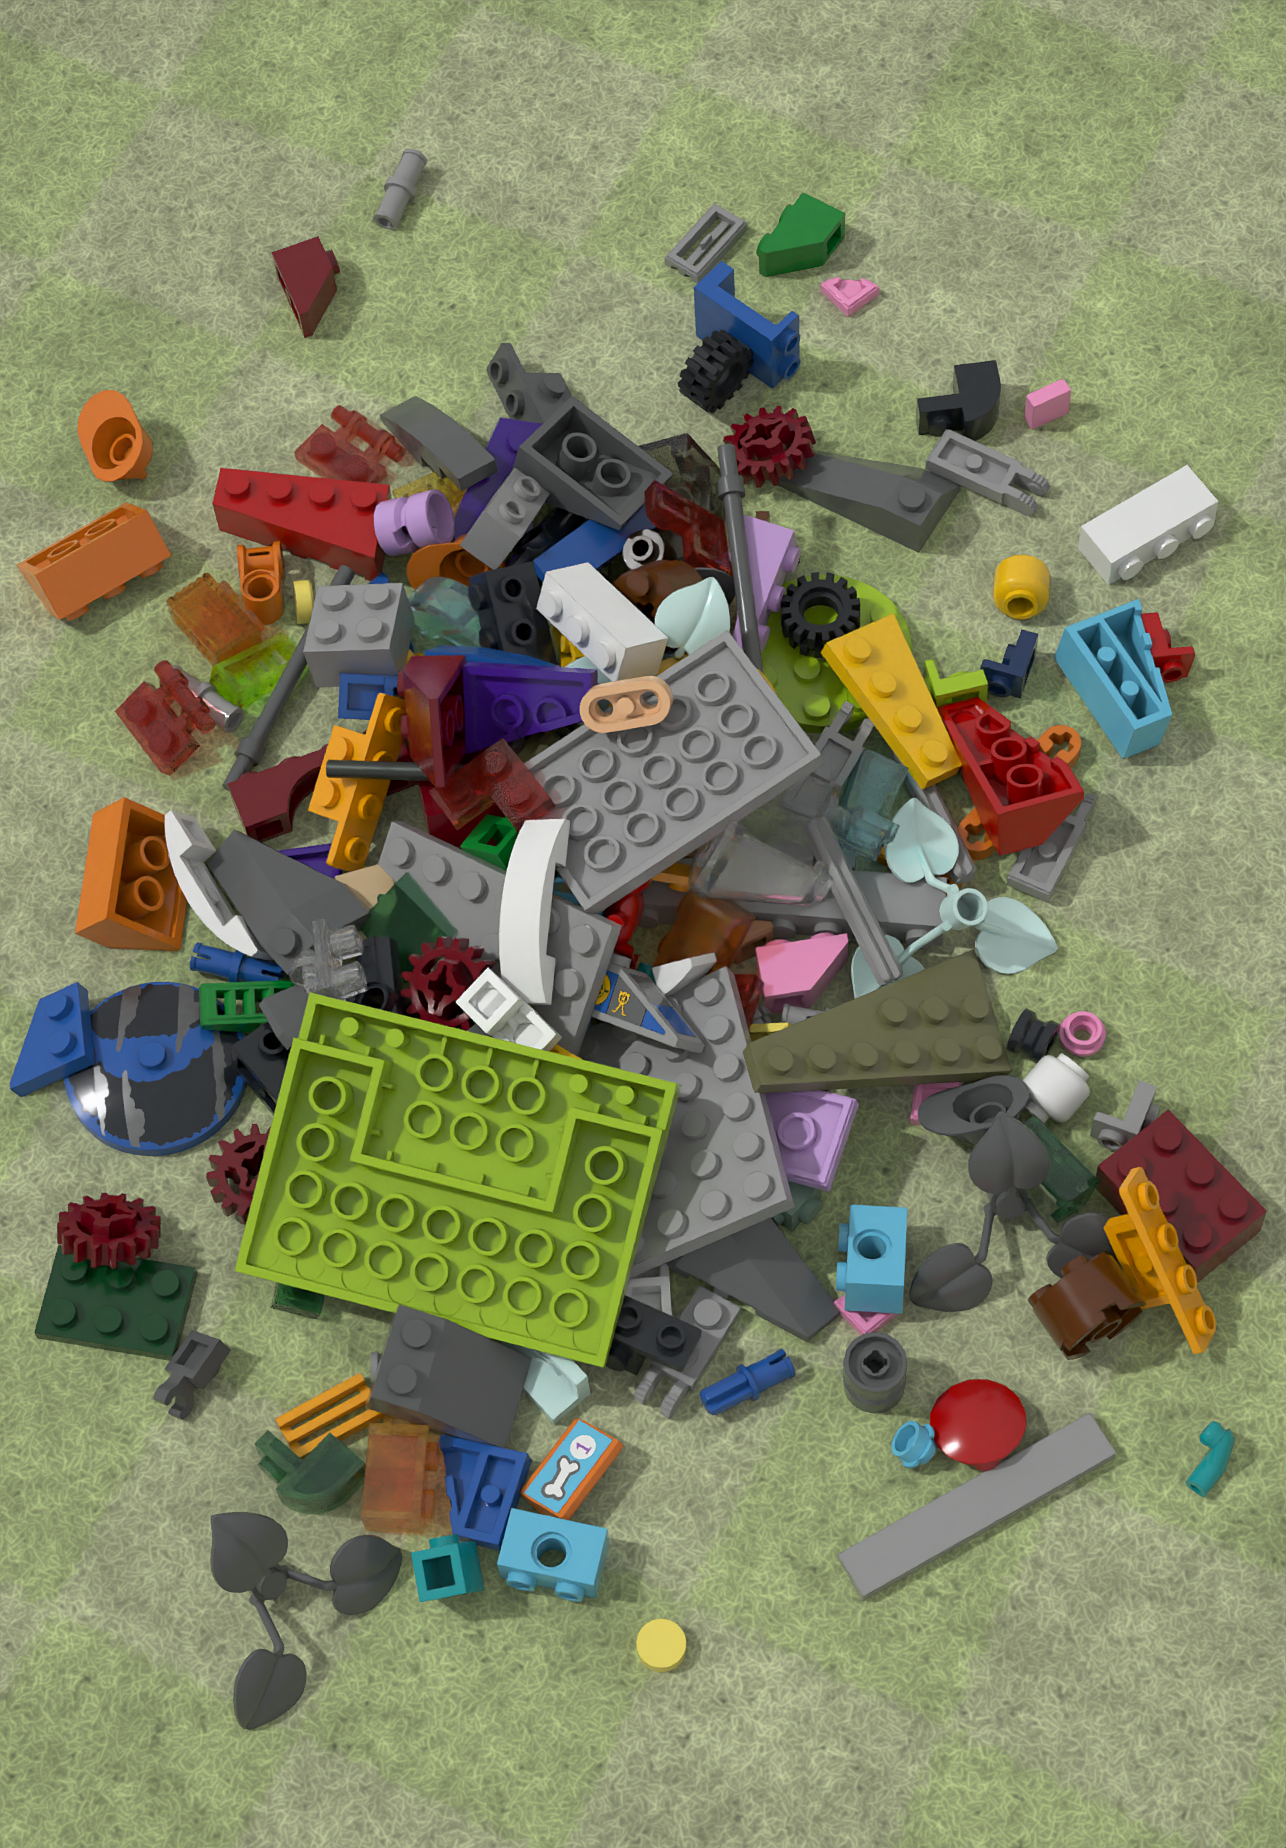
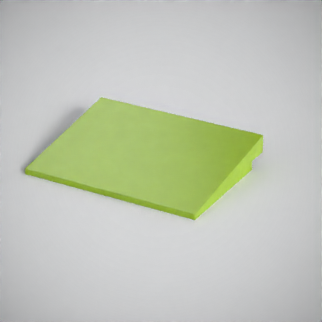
[234,992,682,1368]

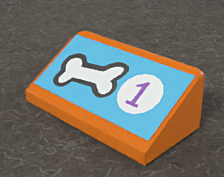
[520,1418,624,1520]

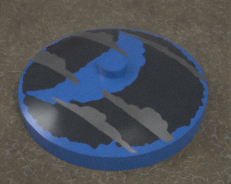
[64,982,247,1156]

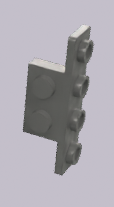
[486,343,572,424]

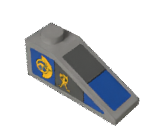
[591,953,705,1054]

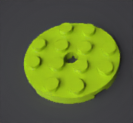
[761,574,912,734]

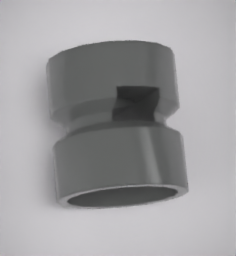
[843,1332,907,1414]

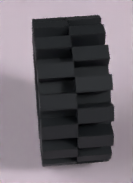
[678,329,754,413]
[781,572,861,658]

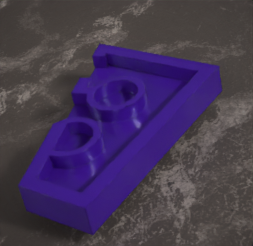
[451,417,542,551]
[463,662,598,754]

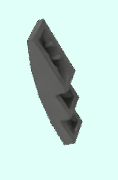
[380,396,498,491]

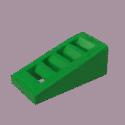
[199,981,297,1033]

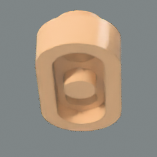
[580,676,673,733]

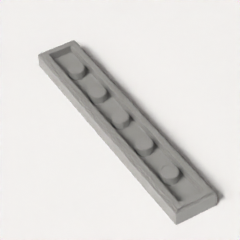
[838,1413,1116,1601]

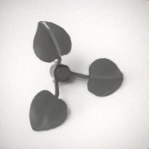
[909,1111,1121,1312]
[210,1512,402,1730]

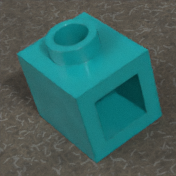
[411,1534,485,1602]

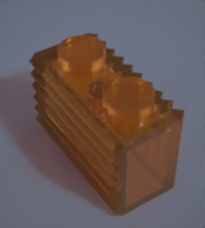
[166,573,264,677]

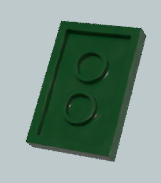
[34,1245,198,1361]

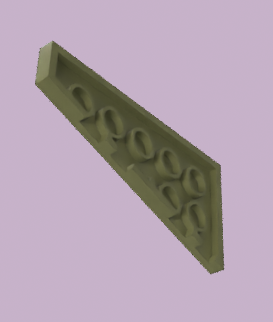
[743,949,1012,1094]

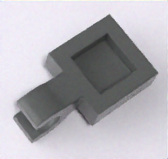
[153,1330,231,1420]

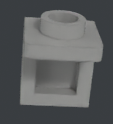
[1090,1080,1161,1151]

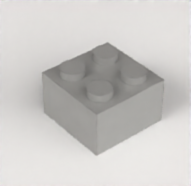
[303,583,415,687]

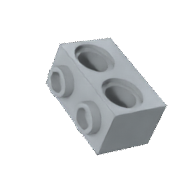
[460,468,550,570]

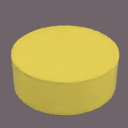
[293,580,314,624]
[636,1619,687,1672]

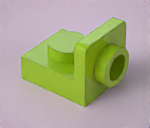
[923,659,988,707]

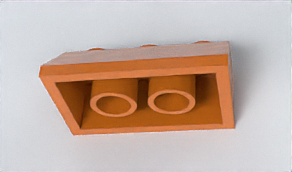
[16,502,172,621]
[75,797,187,951]

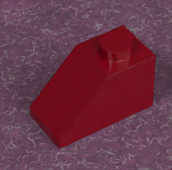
[272,236,340,338]

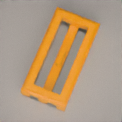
[275,1372,384,1464]

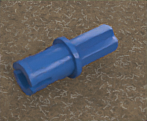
[700,1349,796,1415]

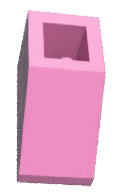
[756,932,848,1014]

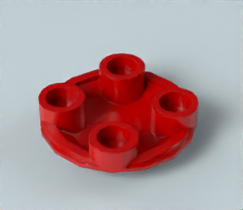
[930,1379,1027,1471]

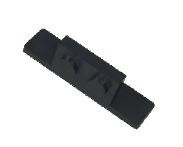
[606,1295,702,1375]

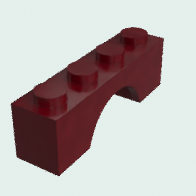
[228,729,417,843]

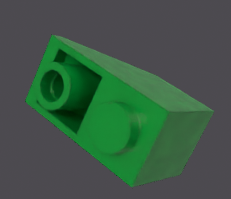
[756,192,845,277]

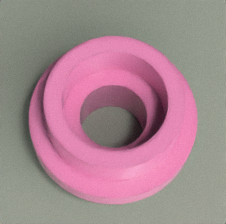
[1059,1011,1106,1057]

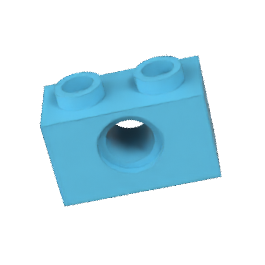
[836,1204,908,1314]
[497,1508,610,1602]

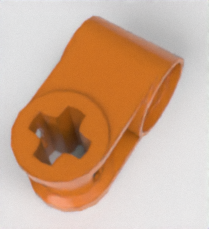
[237,541,285,625]

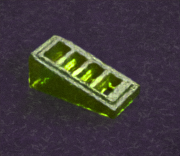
[209,632,308,709]

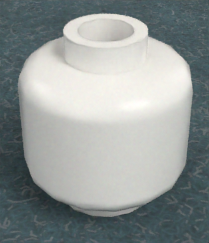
[1023,1053,1090,1124]

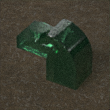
[254,1430,370,1514]

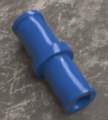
[190,942,285,982]

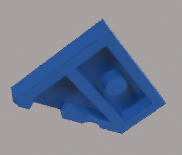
[10,982,95,1097]
[439,1434,532,1551]

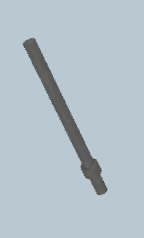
[717,444,764,674]
[222,565,355,792]

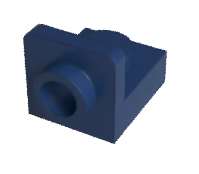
[980,629,1039,699]

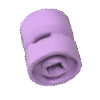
[374,490,455,556]

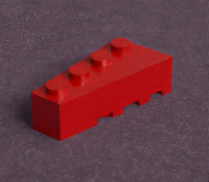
[212,468,392,581]

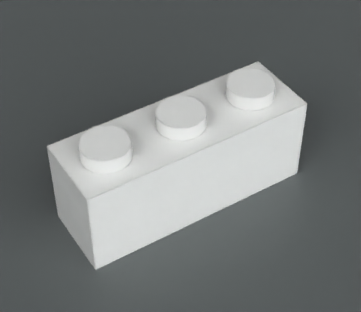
[1078,465,1218,585]
[536,562,668,682]

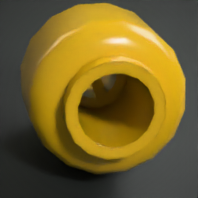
[993,554,1050,620]

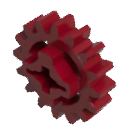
[723,406,816,488]
[400,936,496,1031]
[206,1124,271,1225]
[57,1193,161,1268]

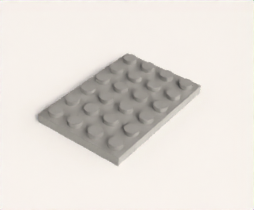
[497,630,825,914]
[577,966,794,1278]

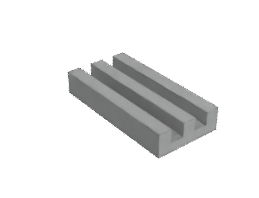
[665,203,747,284]

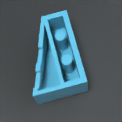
[1054,599,1172,759]

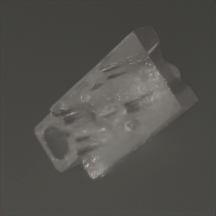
[289,918,368,1001]

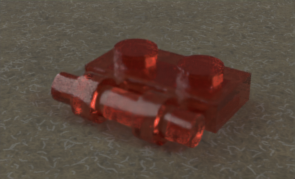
[294,405,405,484]
[115,660,216,775]

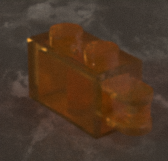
[652,888,756,976]
[361,1414,440,1533]

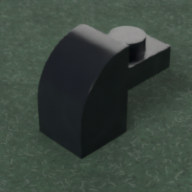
[916,360,1001,441]

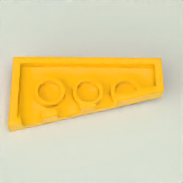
[821,613,962,790]

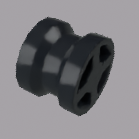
[1006,1008,1061,1064]

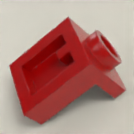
[1141,612,1196,683]

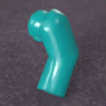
[1185,1421,1235,1497]

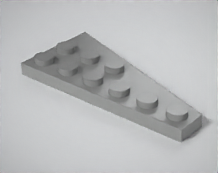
[378,821,622,1056]

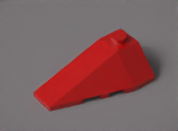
[936,697,1084,856]

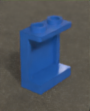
[694,261,801,389]

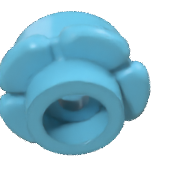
[891,1421,936,1468]

